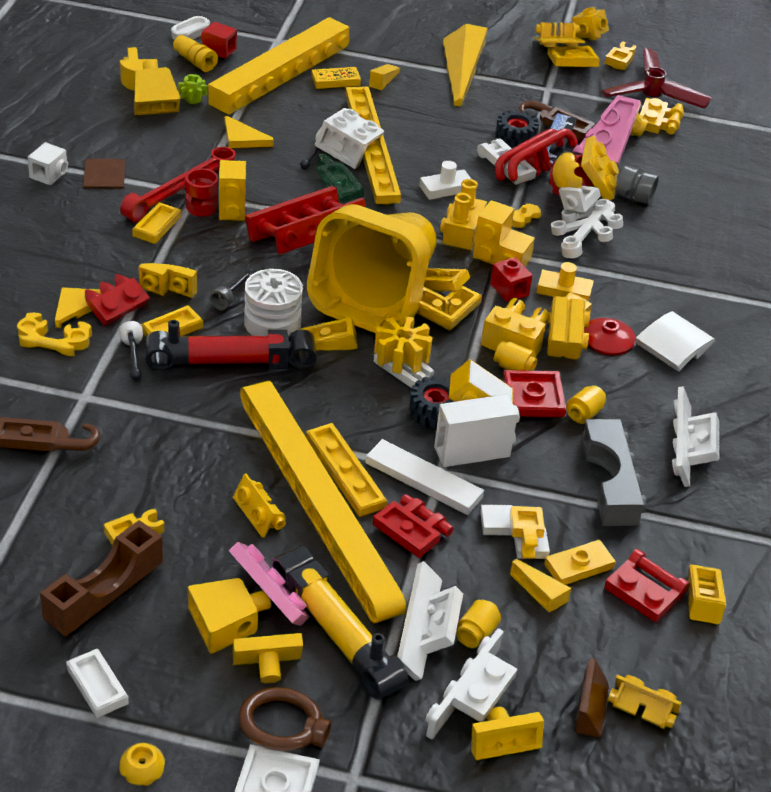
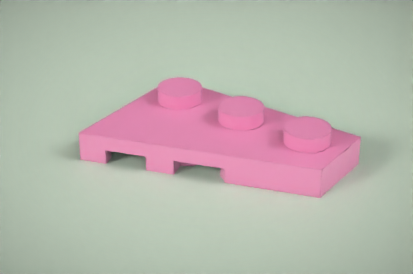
[572,95,641,166]

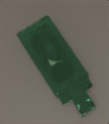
[317,153,364,202]

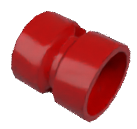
[185,168,219,217]

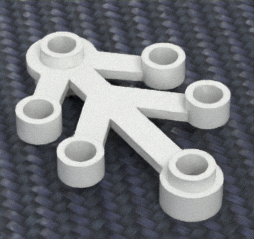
[551,199,623,258]

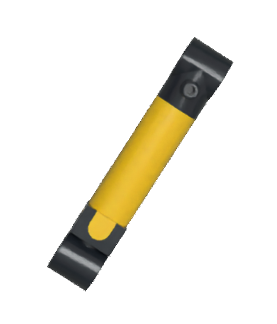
[271,545,409,700]

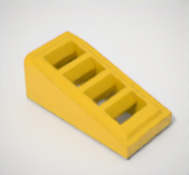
[688,565,726,624]

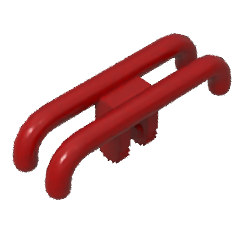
[494,128,578,182]

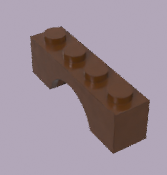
[40,520,163,637]

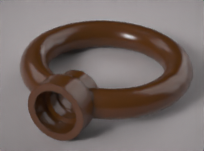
[239,687,332,751]

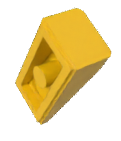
[298,317,358,350]

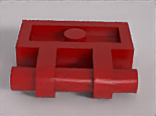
[372,494,454,558]

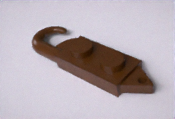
[518,100,596,141]
[0,417,100,452]

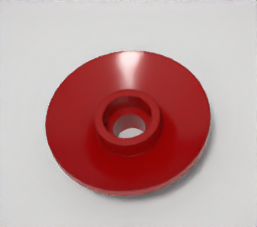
[584,318,636,355]

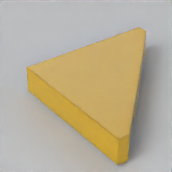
[225,116,273,149]
[55,288,101,328]

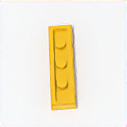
[306,423,387,517]

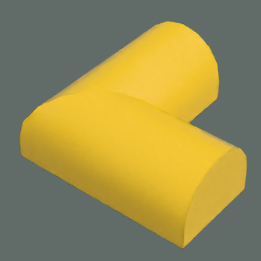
[416,286,482,331]

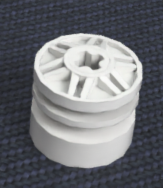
[244,269,303,336]

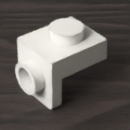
[559,186,601,213]

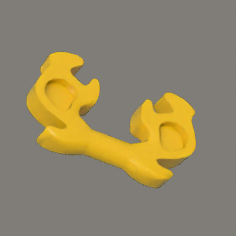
[17,312,92,356]

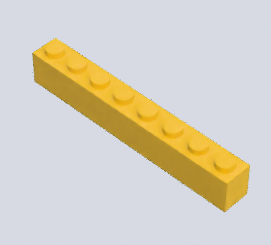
[208,17,350,115]

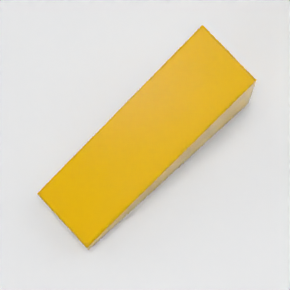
[369,64,400,91]
[510,559,571,613]

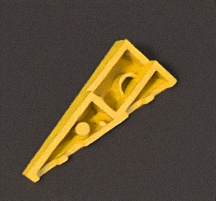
[443,24,487,107]

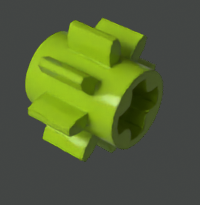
[178,74,208,104]

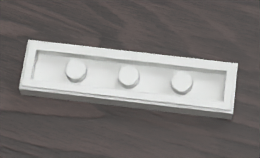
[365,439,484,515]

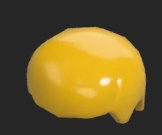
[552,152,582,189]

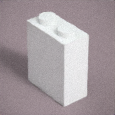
[434,394,520,467]

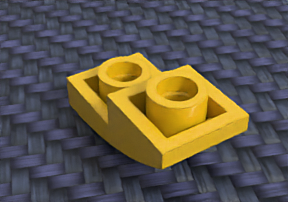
[138,263,197,298]

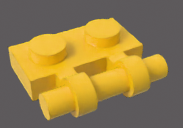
[640,98,684,134]

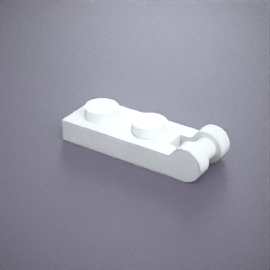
[477,139,536,184]

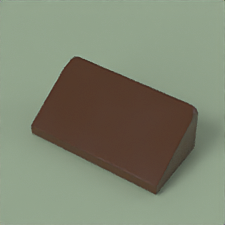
[575,658,609,737]

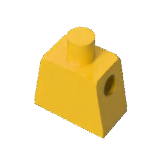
[134,59,180,115]
[188,578,271,654]

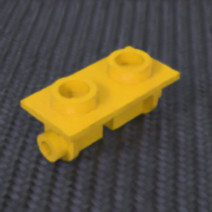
[233,473,286,538]
[607,675,681,729]

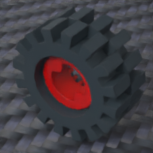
[495,110,539,148]
[409,376,454,428]

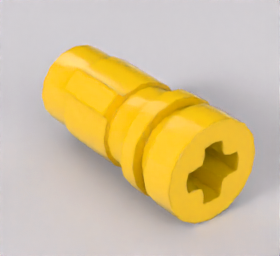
[173,35,218,72]

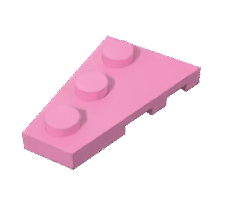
[229,542,310,626]

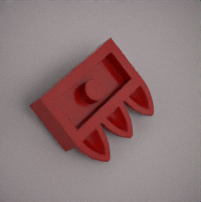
[85,274,150,326]

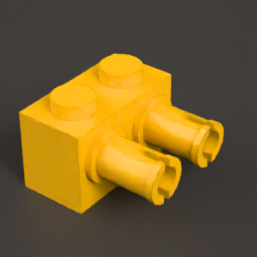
[440,179,487,250]
[481,298,550,357]

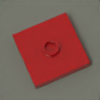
[502,370,566,417]

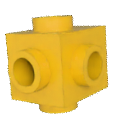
[572,7,609,41]

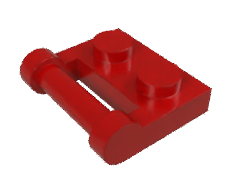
[604,549,690,623]

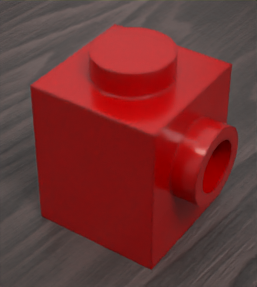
[201,22,237,59]
[490,257,533,303]

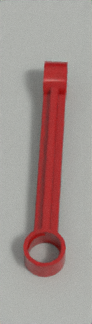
[120,146,236,223]

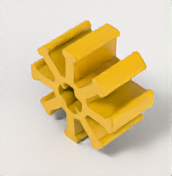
[374,316,433,374]

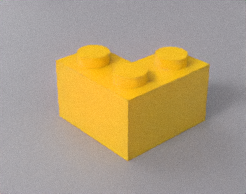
[473,200,535,266]

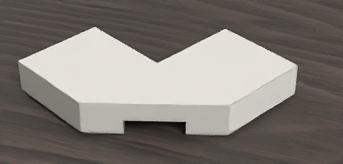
[480,505,550,559]

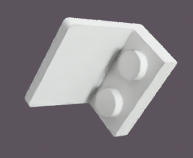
[315,108,384,169]

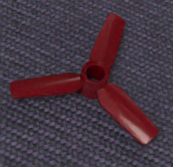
[601,48,711,109]

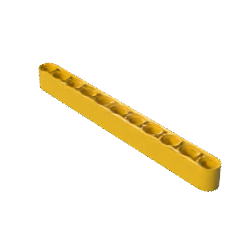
[240,380,406,624]

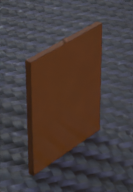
[83,159,126,189]

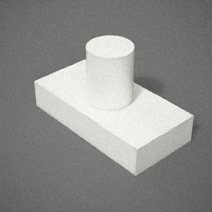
[419,161,471,200]

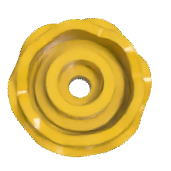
[119,743,165,785]

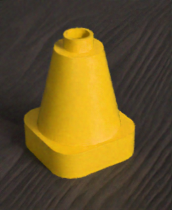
[307,204,437,333]

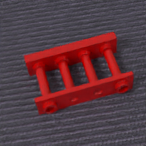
[245,186,366,254]

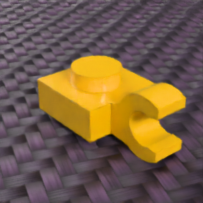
[510,506,545,559]

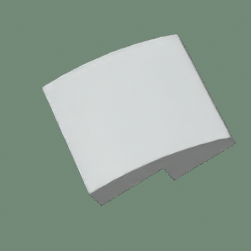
[636,311,715,372]

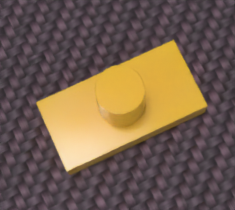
[537,262,594,302]
[232,633,303,683]
[471,707,544,760]

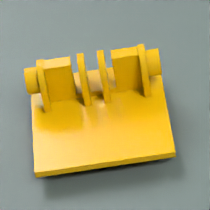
[534,22,585,47]

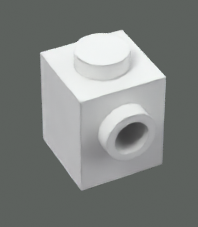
[28,142,68,185]

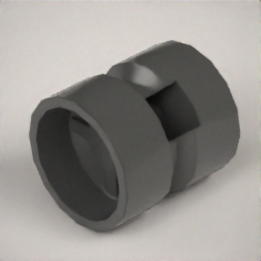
[615,165,659,206]

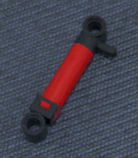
[145,320,317,371]

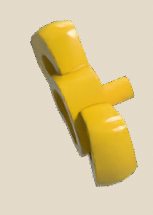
[512,204,541,228]

